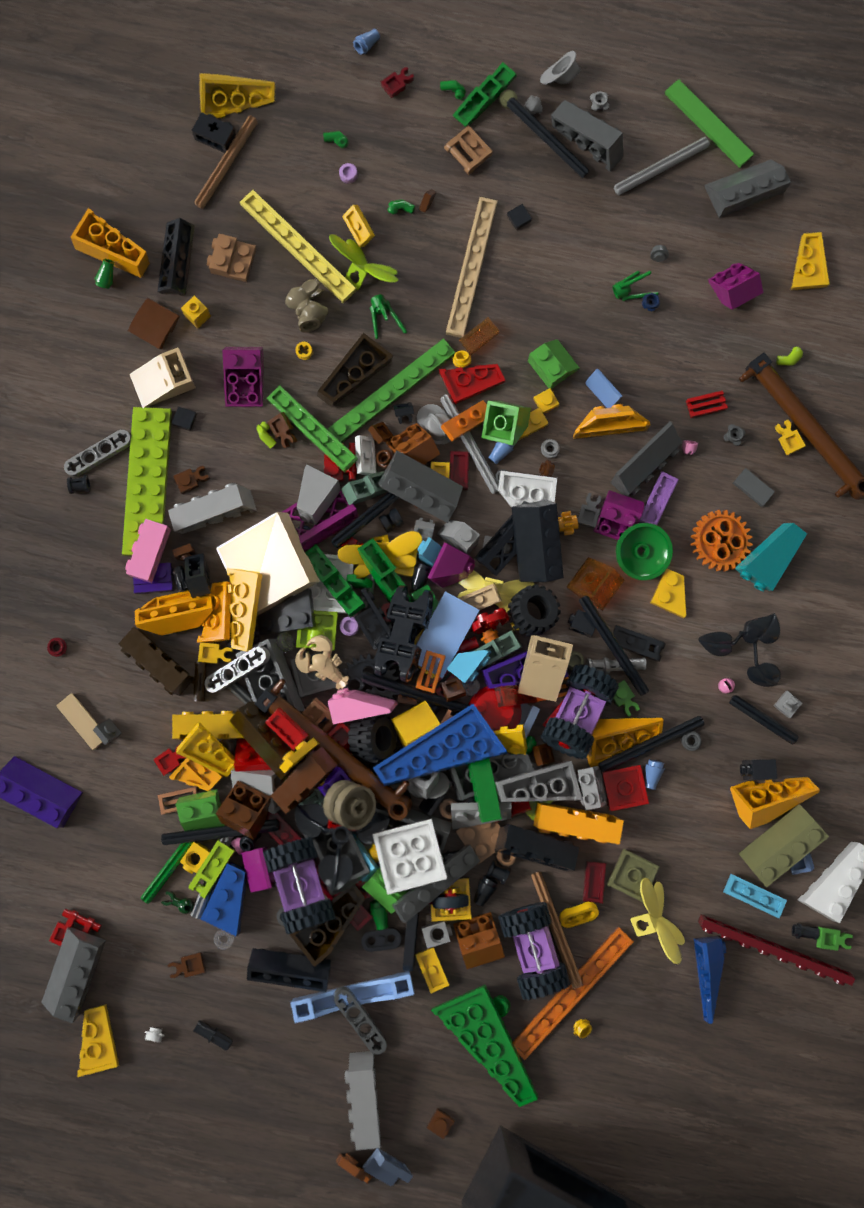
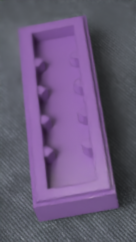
[639,471,679,525]

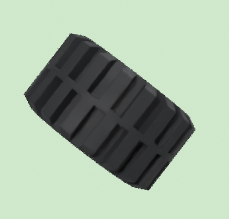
[507,584,561,637]
[348,714,397,763]

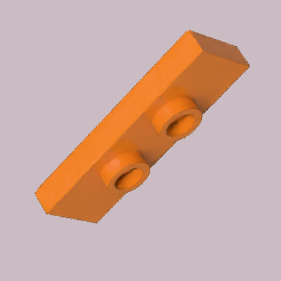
[441,400,487,441]

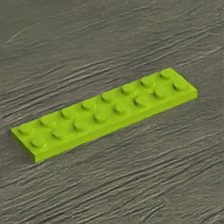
[122,407,172,556]

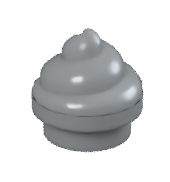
[524,95,543,114]

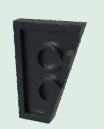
[258,588,316,635]

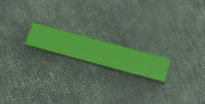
[665,79,754,168]
[267,386,358,472]

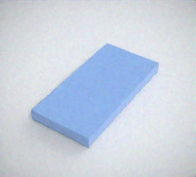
[415,591,479,678]

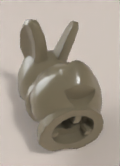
[285,279,328,333]

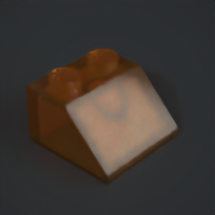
[567,557,625,611]

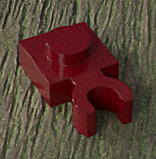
[381,67,414,99]

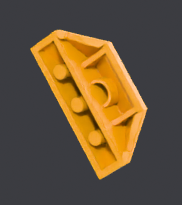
[573,404,650,439]
[135,590,213,636]

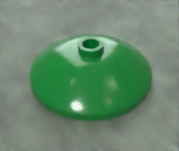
[616,523,673,580]

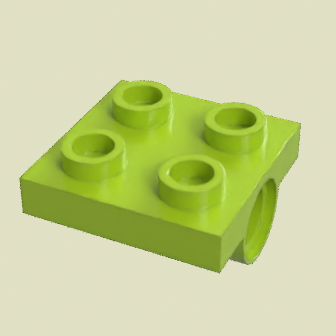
[296,610,338,651]

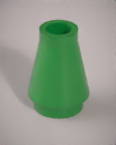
[94,259,114,289]
[369,899,389,930]

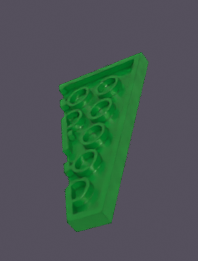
[431,985,538,1107]

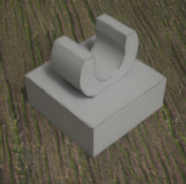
[414,518,435,541]
[774,691,802,718]

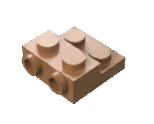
[207,234,256,282]

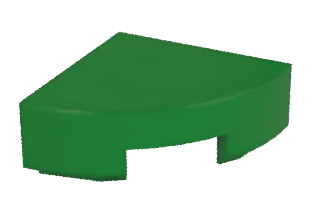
[346,574,373,588]

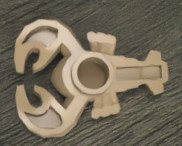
[295,635,350,690]

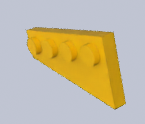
[227,568,262,652]

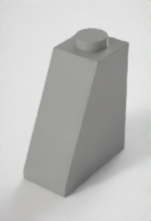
[297,465,341,525]
[437,520,480,555]
[231,769,283,814]

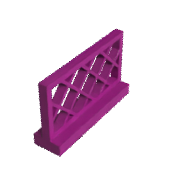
[282,491,359,552]

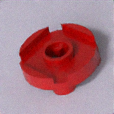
[471,608,510,634]

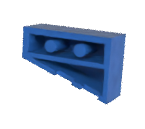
[201,862,247,937]

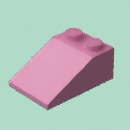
[328,688,398,724]

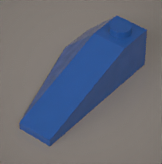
[694,936,726,1024]

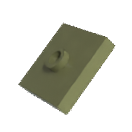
[607,849,660,903]

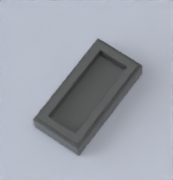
[732,468,775,507]

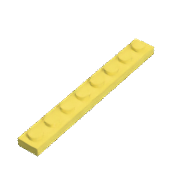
[240,190,356,303]

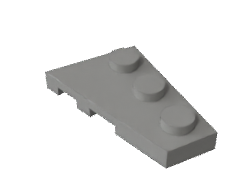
[451,802,511,830]

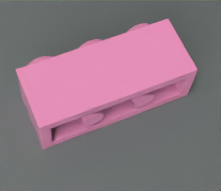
[125,519,171,583]

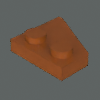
[336,1153,373,1184]

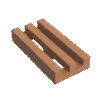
[158,787,198,815]

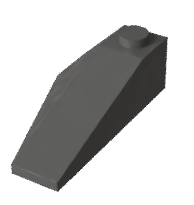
[449,754,534,800]

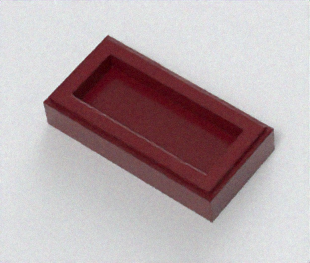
[449,451,469,490]
[583,861,606,904]

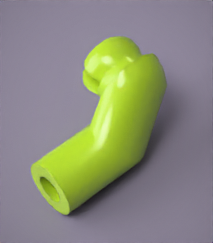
[776,347,803,366]
[256,421,277,449]

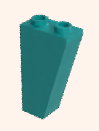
[735,523,807,592]

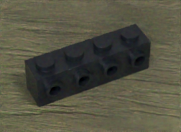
[247,948,332,992]

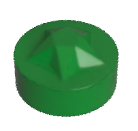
[492,995,510,1017]

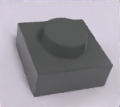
[93,719,122,745]

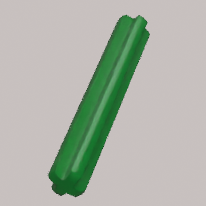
[141,842,193,904]

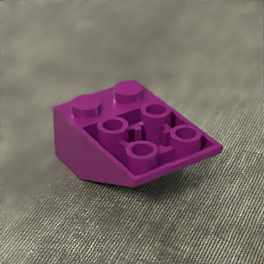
[222,347,264,407]

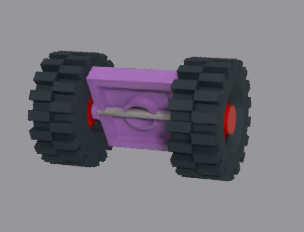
[541,664,619,759]
[263,837,336,935]
[498,902,571,1000]

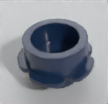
[642,293,660,311]

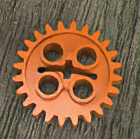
[691,510,753,572]

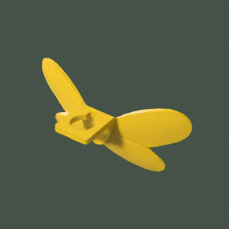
[338,531,422,578]

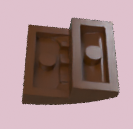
[128,298,180,349]

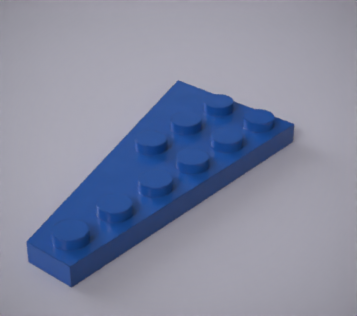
[373,704,507,786]

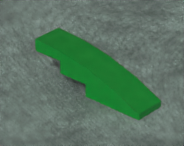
[453,62,517,127]
[357,538,414,603]
[305,545,365,618]
[468,758,502,823]

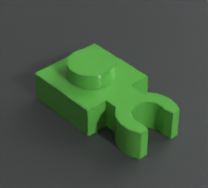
[613,680,640,716]
[816,927,853,951]

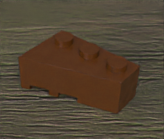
[270,747,338,814]

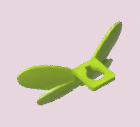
[329,234,398,290]

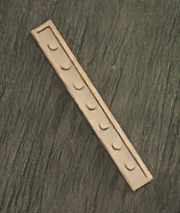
[446,197,497,339]

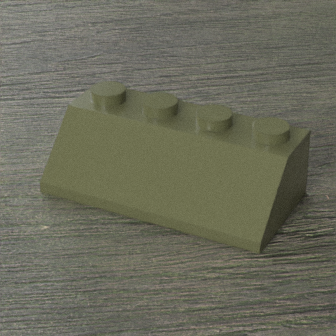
[738,804,829,887]

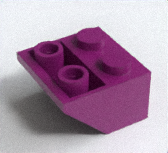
[708,263,764,310]
[593,490,644,540]
[241,846,276,892]

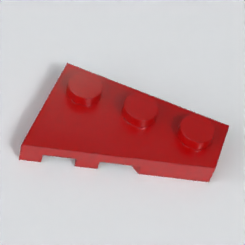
[439,364,505,404]

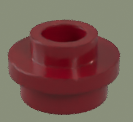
[47,637,67,657]

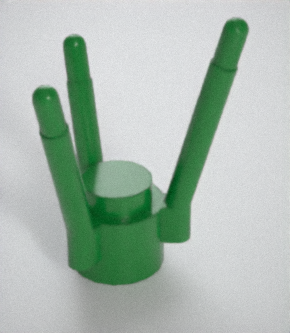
[612,271,659,301]
[370,294,407,339]

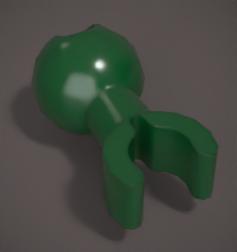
[162,891,193,914]

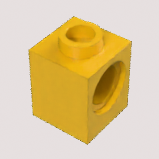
[181,296,211,329]
[180,841,211,874]

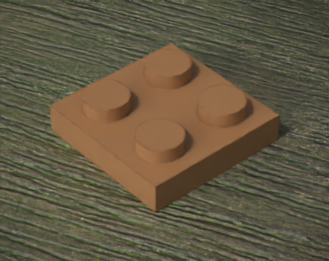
[455,822,501,864]

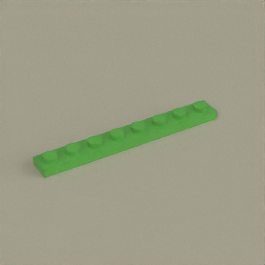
[327,338,455,443]

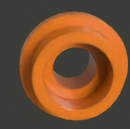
[481,628,499,644]

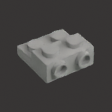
[576,766,608,810]

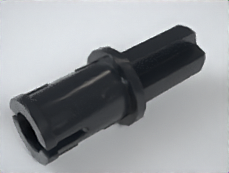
[193,1020,233,1051]

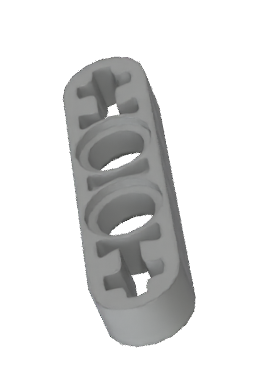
[64,430,131,477]
[205,647,270,693]

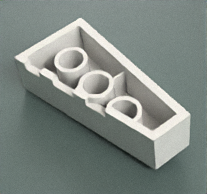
[798,842,864,923]

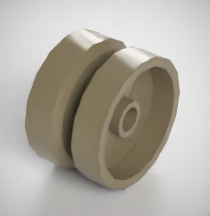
[323,780,376,830]

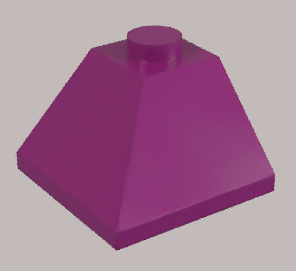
[428,543,475,588]

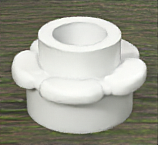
[145,1027,165,1043]

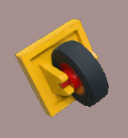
[431,878,471,922]

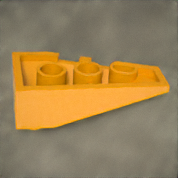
[730,777,820,829]

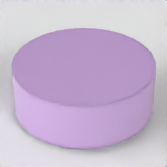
[339,163,358,183]
[340,617,359,636]

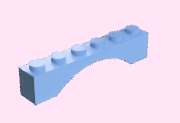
[291,971,414,1023]

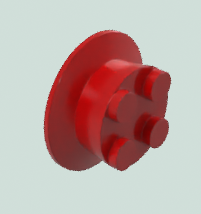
[469,686,522,731]

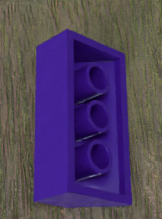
[0,756,83,828]

